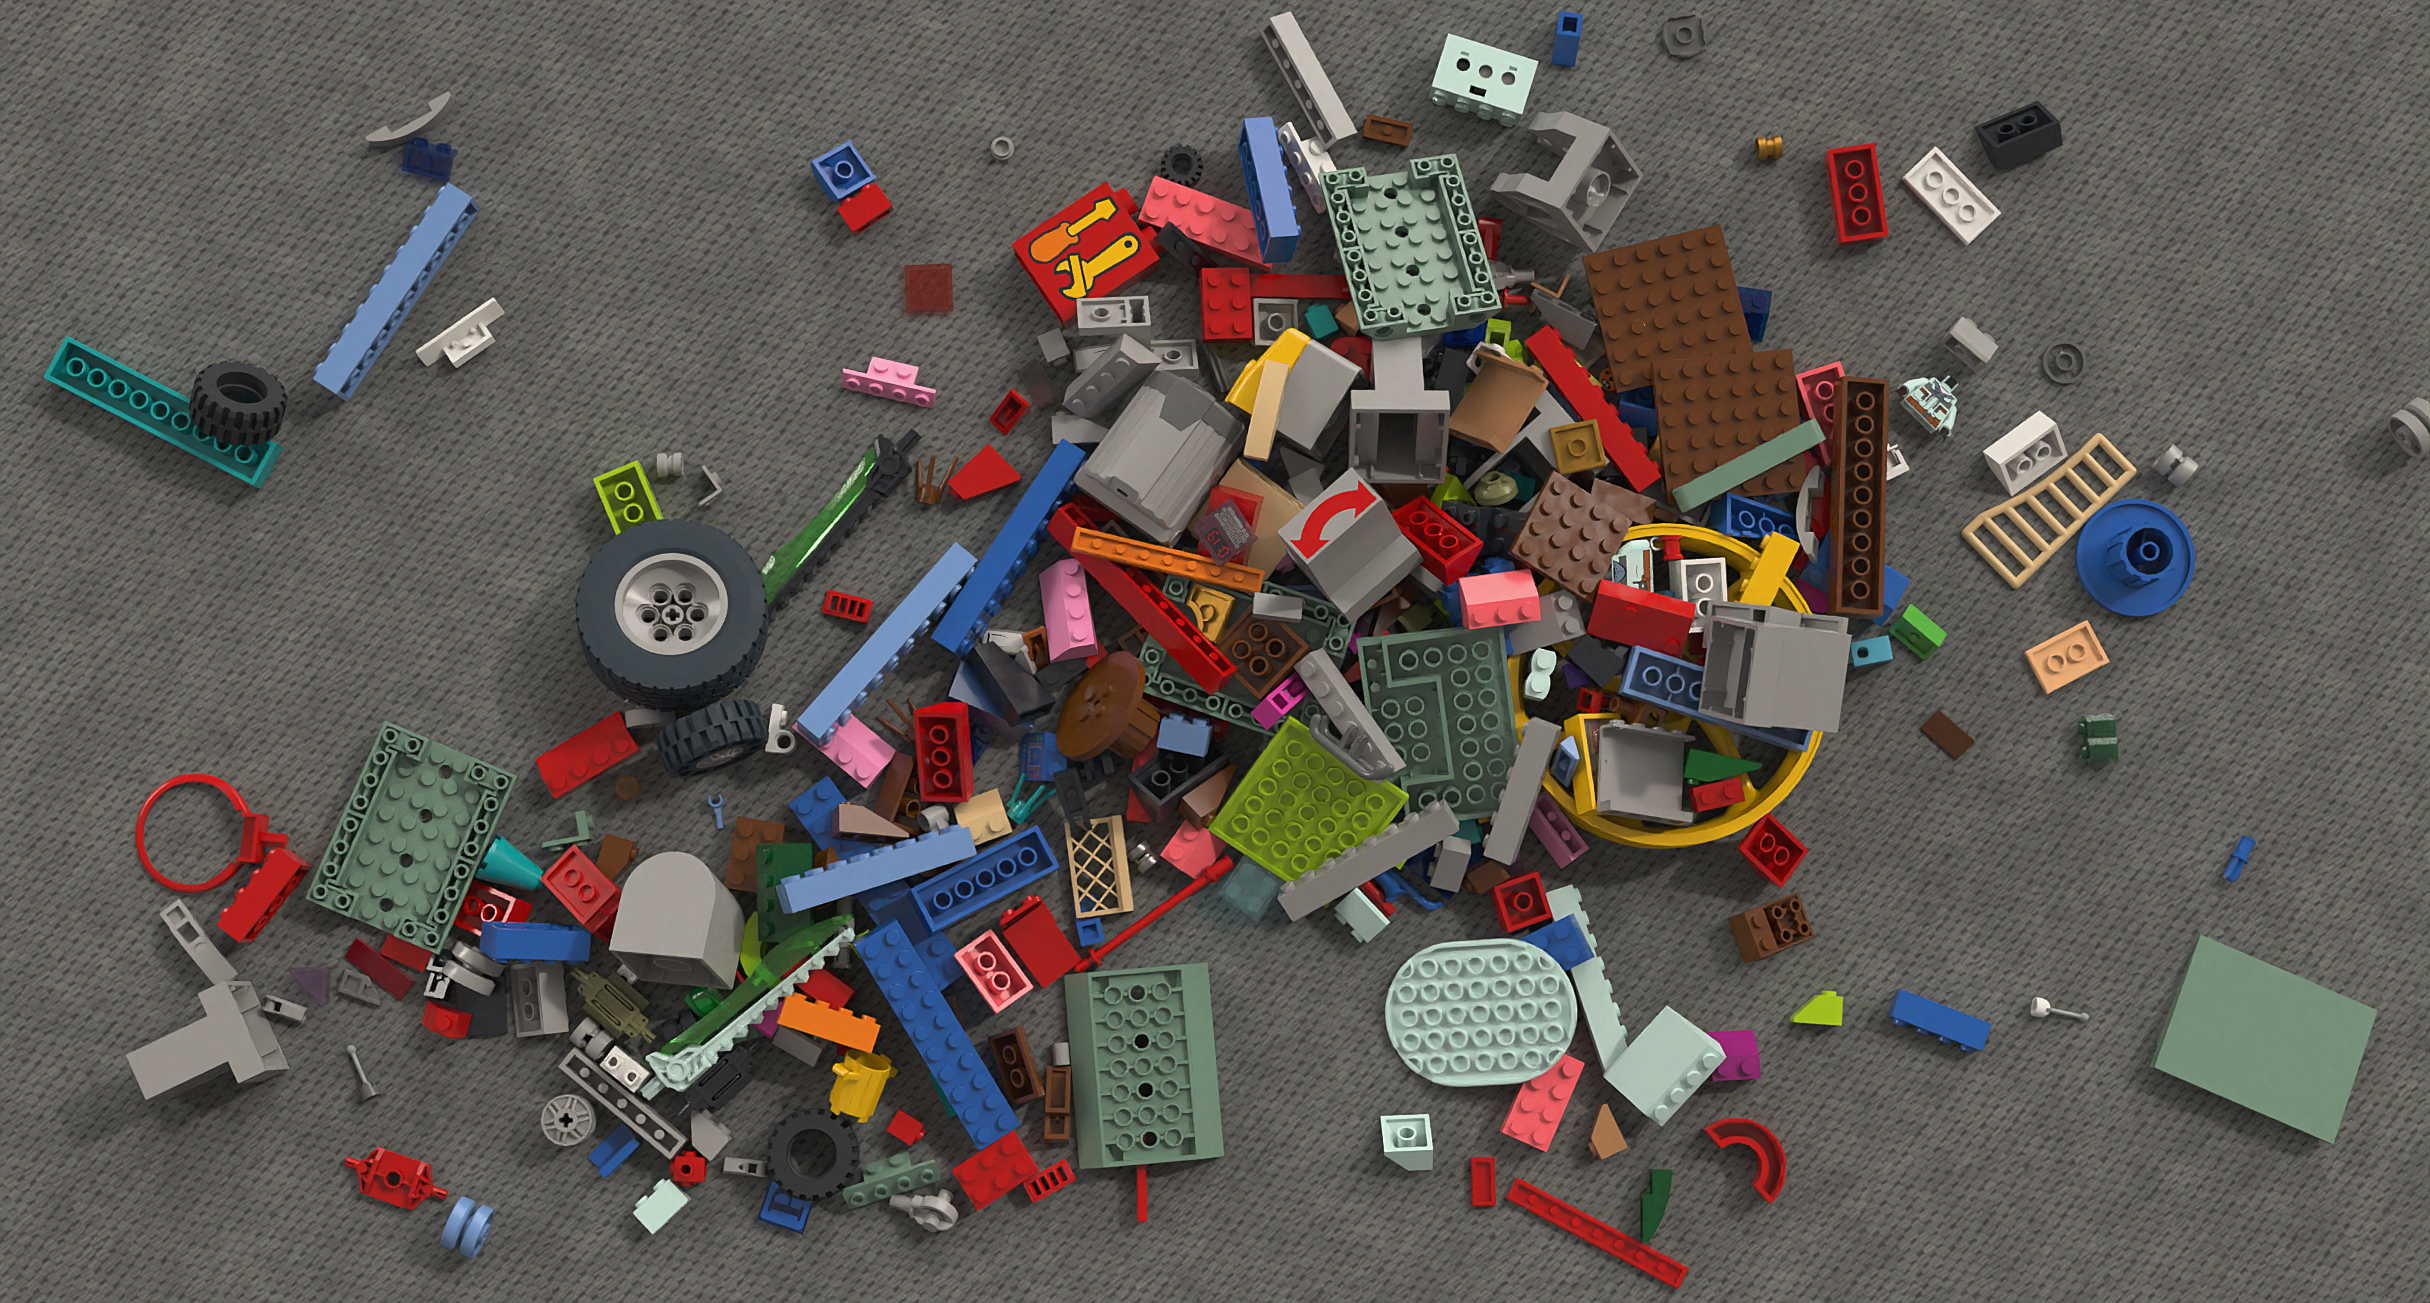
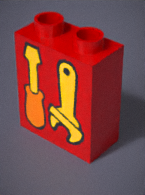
[1012,181,1164,330]

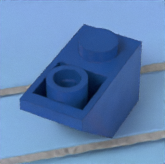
[1551,11,1583,67]

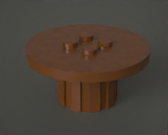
[1056,651,1160,761]

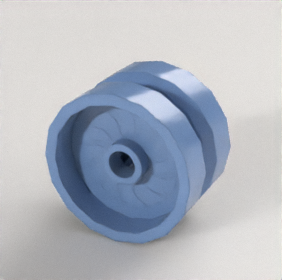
[440,1196,496,1259]

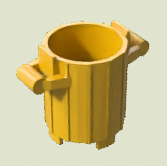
[829,1049,898,1123]

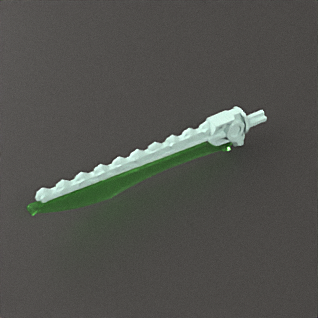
[640,913,855,1100]

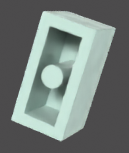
[633,1178,691,1234]

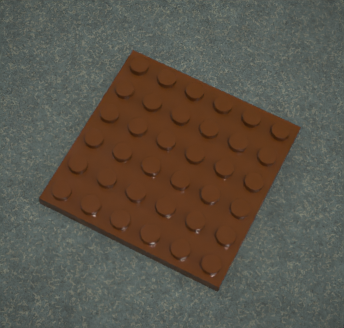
[1582,224,1754,394]
[1650,348,1806,505]

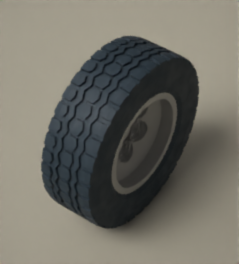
[575,518,768,712]

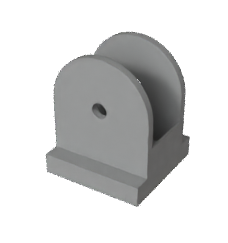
[1463,389,1610,513]

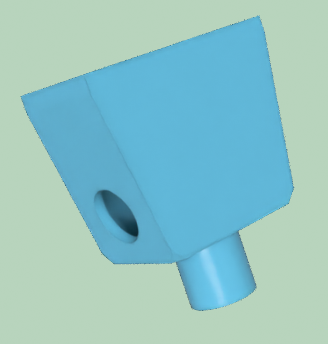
[1848,635,1893,668]

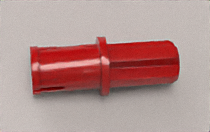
[1358,880,1396,918]

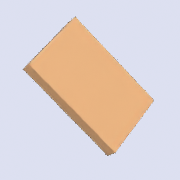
[2024,620,2110,694]

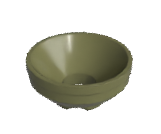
[1474,471,1518,506]

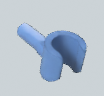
[708,794,724,829]

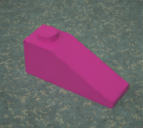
[1251,671,1311,730]

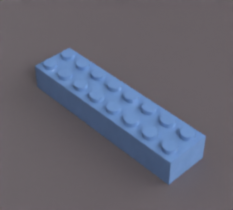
[1617,646,1813,753]
[775,824,977,914]

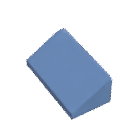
[1550,736,1580,787]

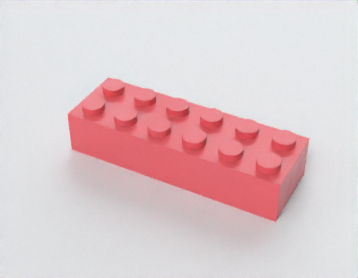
[1138,176,1274,273]

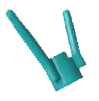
[1006,773,1057,824]

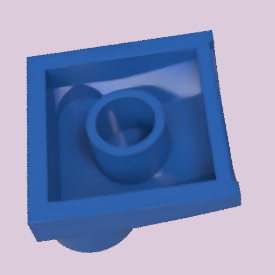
[810,140,877,203]

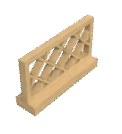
[1064,815,1134,918]

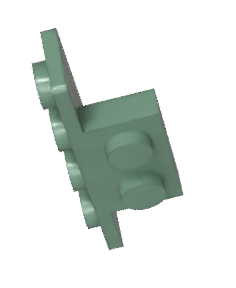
[842,1151,941,1209]

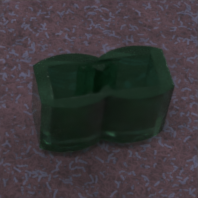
[2077,713,2118,764]

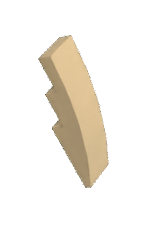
[1244,360,1290,461]

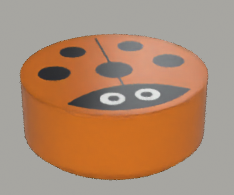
[1599,367,1616,392]

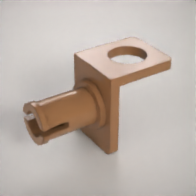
[1527,274,1571,318]

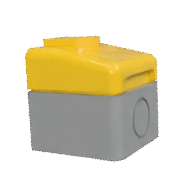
[1225,328,1370,463]

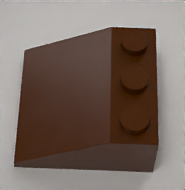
[1214,603,1314,701]

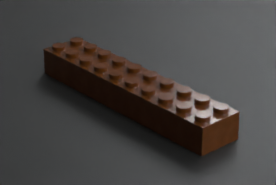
[1827,376,1889,620]

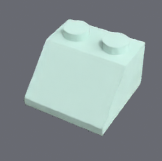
[1333,887,1390,943]

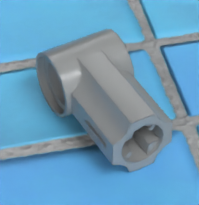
[917,803,949,834]

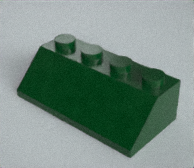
[756,842,814,942]

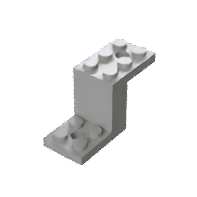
[1076,296,1199,378]
[1702,600,1849,649]

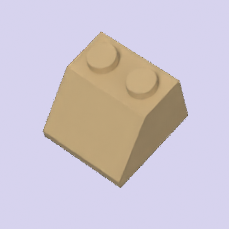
[952,788,1013,847]

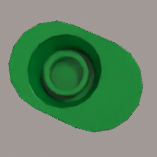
[685,986,737,1018]

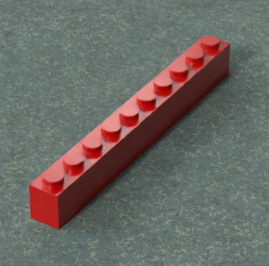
[1046,502,1237,695]

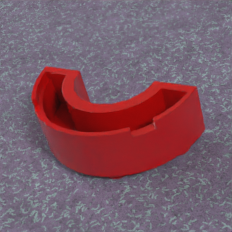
[1702,1117,1786,1204]

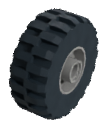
[656,699,769,779]

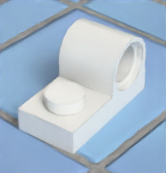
[765,704,797,754]

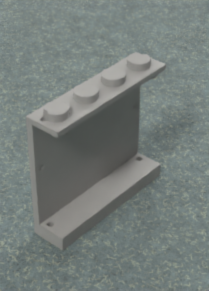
[1597,720,1695,826]

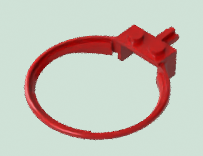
[135,773,289,893]

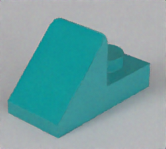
[1500,470,1539,502]

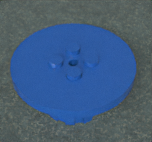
[2075,499,2195,617]

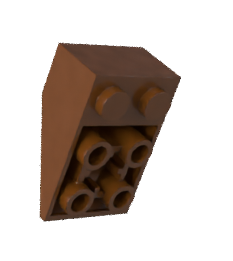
[1728,892,1815,963]

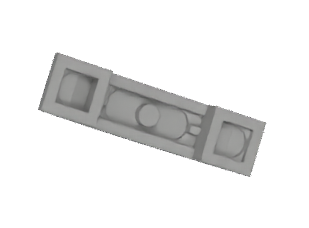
[366,91,455,147]
[1796,466,1825,563]

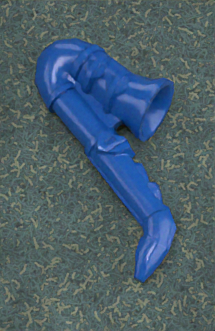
[1374,867,1444,910]

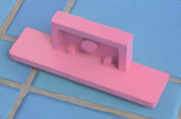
[842,357,936,408]

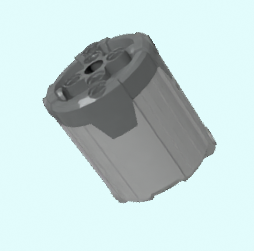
[1073,368,1248,549]

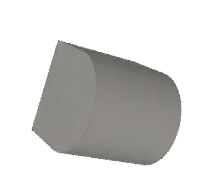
[609,852,745,990]

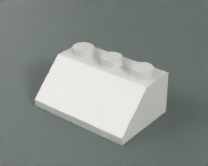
[1983,411,2068,496]
[1669,558,1728,633]

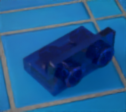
[402,137,458,182]

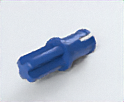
[2223,835,2256,882]

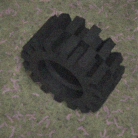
[1161,144,1203,188]

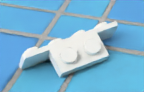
[1278,122,1337,214]
[416,298,505,368]

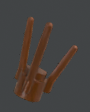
[915,455,959,506]
[877,698,918,746]

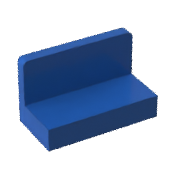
[589,1123,644,1178]

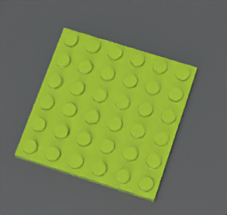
[1207,715,1409,908]

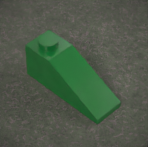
[1683,748,1762,786]

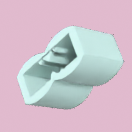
[1522,648,1556,702]

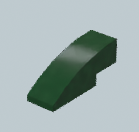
[1640,1169,1672,1243]

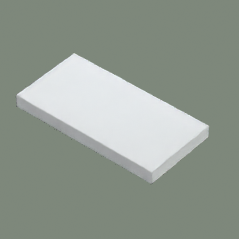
[1901,146,2001,246]

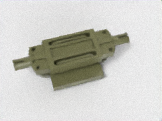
[570,966,657,1044]

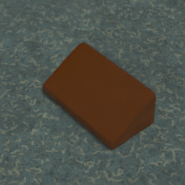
[1920,710,1975,760]

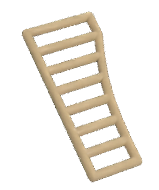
[1961,433,2137,589]

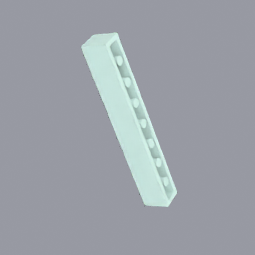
[1545,884,1628,1074]

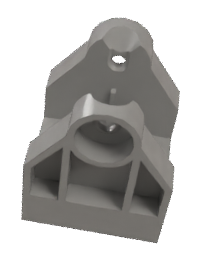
[1489,111,1643,253]

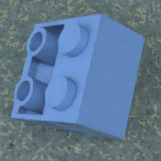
[1157,710,1215,757]

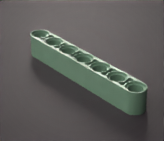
[1671,418,1826,513]

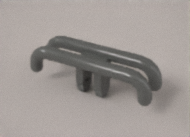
[1309,714,1395,780]

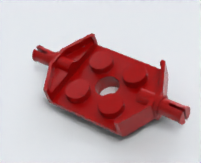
[344,1147,449,1210]

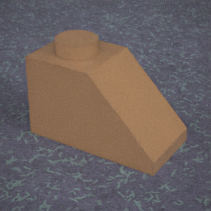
[1334,300,1362,337]
[1587,1103,1628,1160]

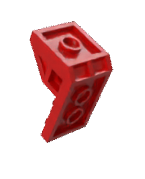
[540,844,623,945]

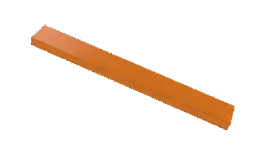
[1071,527,1265,594]

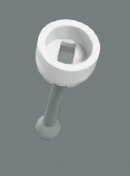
[2030,997,2089,1022]

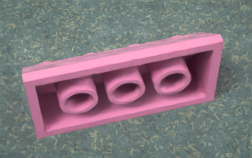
[1039,558,1098,663]
[792,714,897,789]

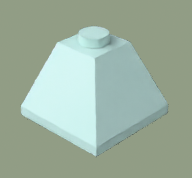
[1381,1114,1433,1171]

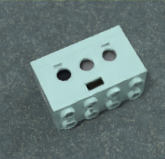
[1428,33,1539,127]

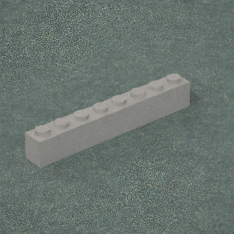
[1278,799,1459,922]

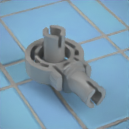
[1487,259,1535,290]
[889,1189,958,1232]

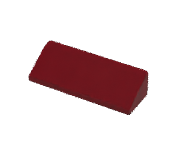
[345,938,416,1001]

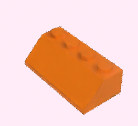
[775,992,881,1053]

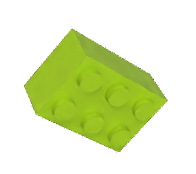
[593,460,664,535]

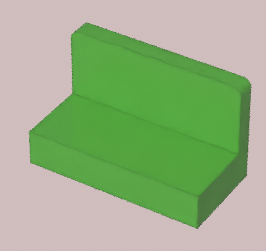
[1888,604,1947,661]

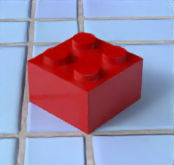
[1488,870,1553,932]

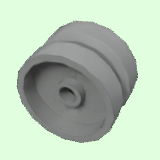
[2387,397,2430,459]
[442,941,506,996]

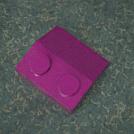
[1705,1030,1761,1081]

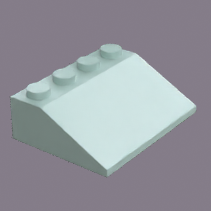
[1603,1006,1726,1126]

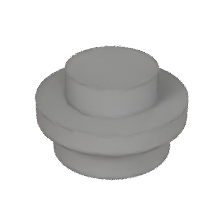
[990,137,1014,161]

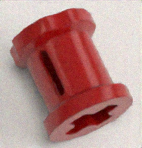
[1660,535,1684,561]

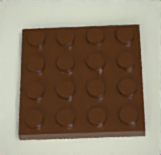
[1508,471,1633,604]

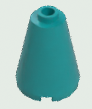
[474,834,544,892]

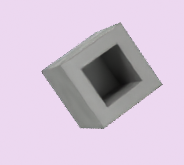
[1037,328,1070,367]

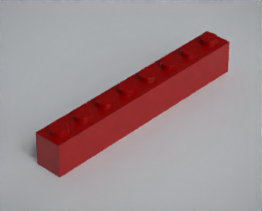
[1524,325,1662,494]

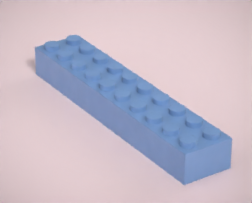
[313,182,481,402]
[797,542,978,748]

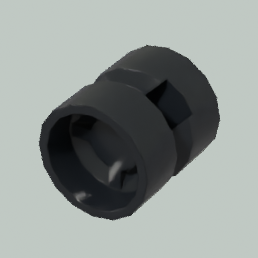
[660,1008,705,1051]

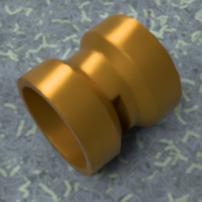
[1755,135,1783,161]

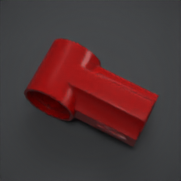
[1477,216,1502,261]

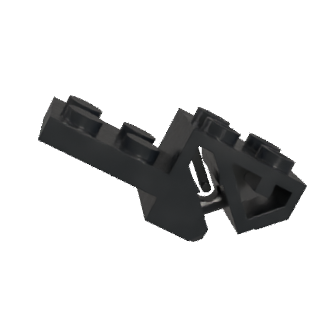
[1441,499,1528,562]

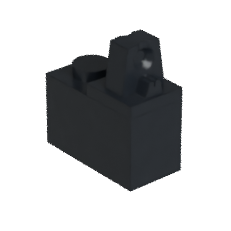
[1449,435,1496,478]
[1564,634,1631,691]

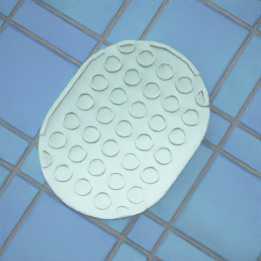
[1385,938,1577,1087]

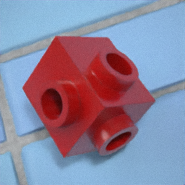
[670,1151,708,1186]

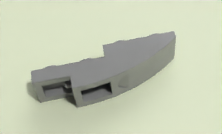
[160,899,239,985]

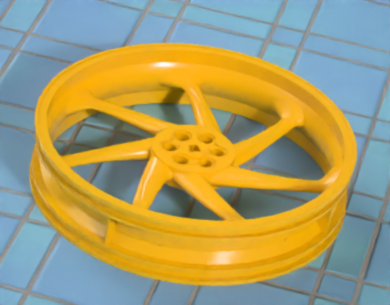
[1507,523,1823,849]

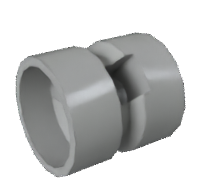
[2152,444,2199,488]
[569,1016,616,1062]

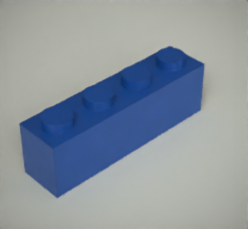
[1887,989,1992,1054]

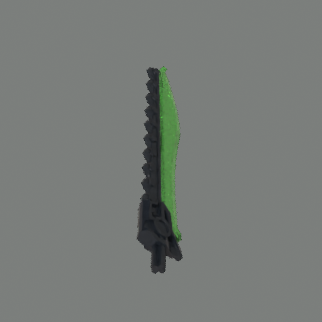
[760,428,922,624]

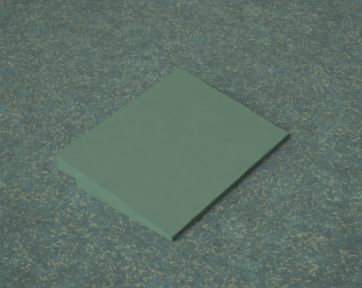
[1356,625,1518,826]
[2149,935,2378,1144]

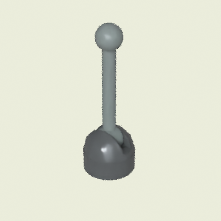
[346,1045,381,1102]

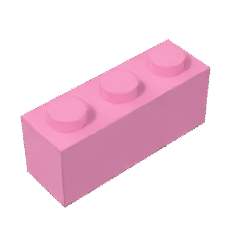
[1528,791,1589,869]

